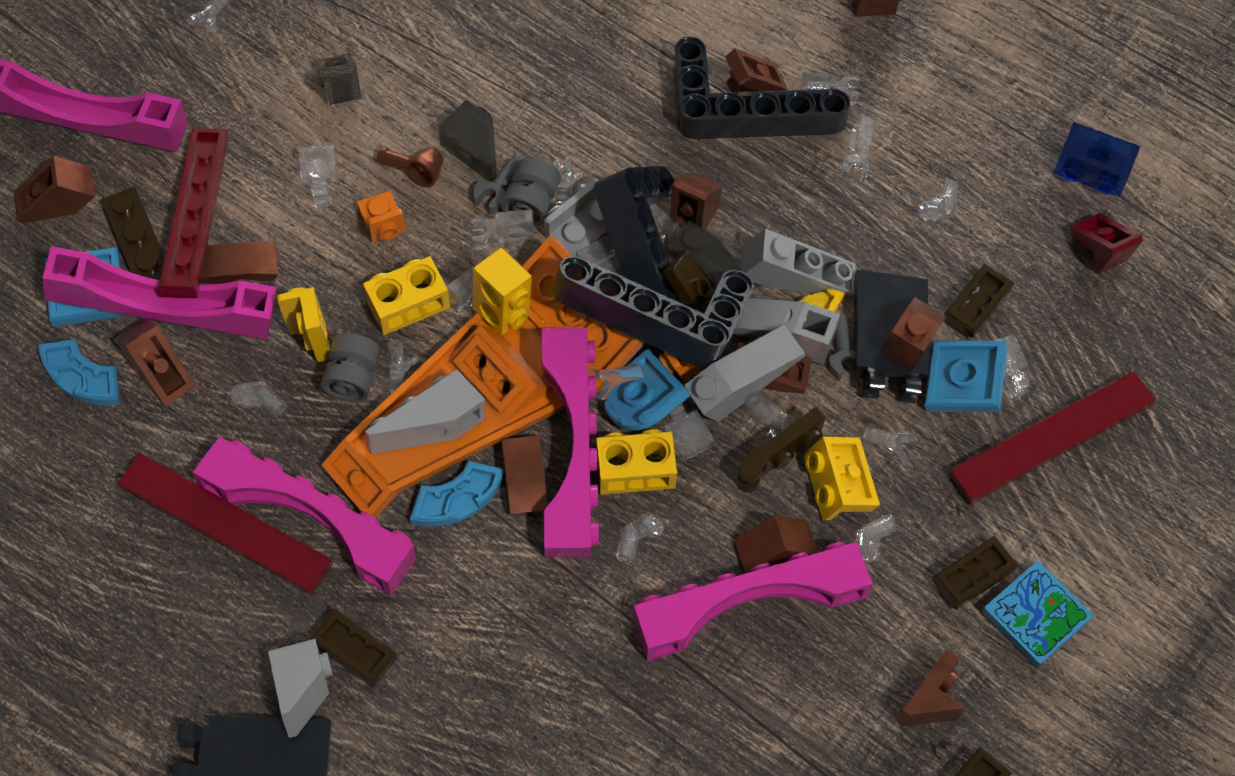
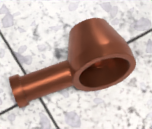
[377,147,443,188]

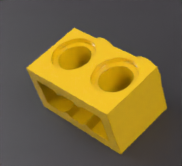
[472,247,532,336]
[363,256,450,336]
[596,429,677,495]

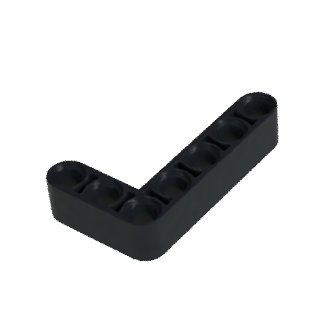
[673,36,851,139]
[594,166,682,349]
[552,256,754,369]

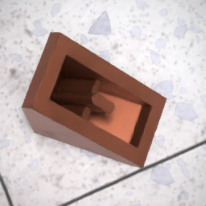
[734,515,818,574]

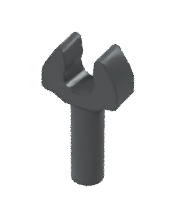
[474,155,522,215]
[828,314,862,381]

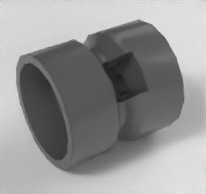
[501,158,562,225]
[320,333,381,402]

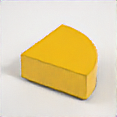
[799,289,845,312]

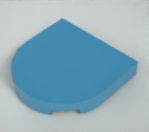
[604,349,690,430]

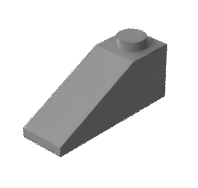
[684,325,806,422]

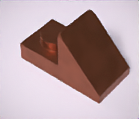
[725,48,788,92]
[897,649,965,726]

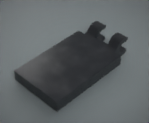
[853,269,929,404]
[172,716,332,776]

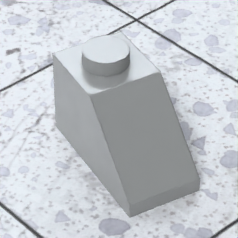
[268,639,333,738]

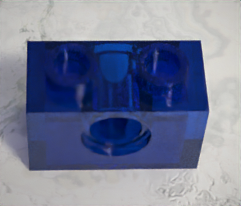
[1053,122,1141,198]

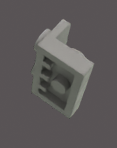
[544,178,609,258]

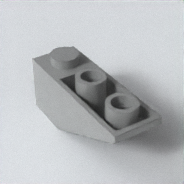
[740,229,856,297]
[733,298,840,365]
[365,370,486,454]

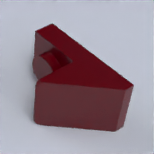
[1070,213,1143,274]

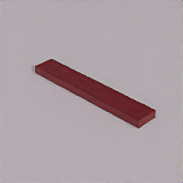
[158,128,229,298]
[949,371,1156,505]
[118,453,333,596]

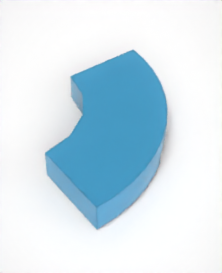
[38,339,121,406]
[410,461,505,527]

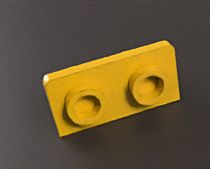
[277,287,330,363]
[804,437,880,520]

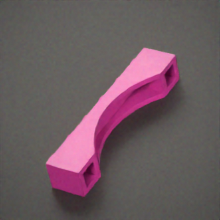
[0,59,188,152]
[42,246,276,340]
[542,328,599,558]
[193,436,416,596]
[633,542,873,661]

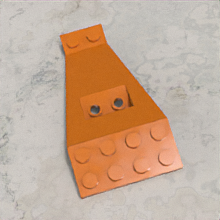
[321,235,645,518]

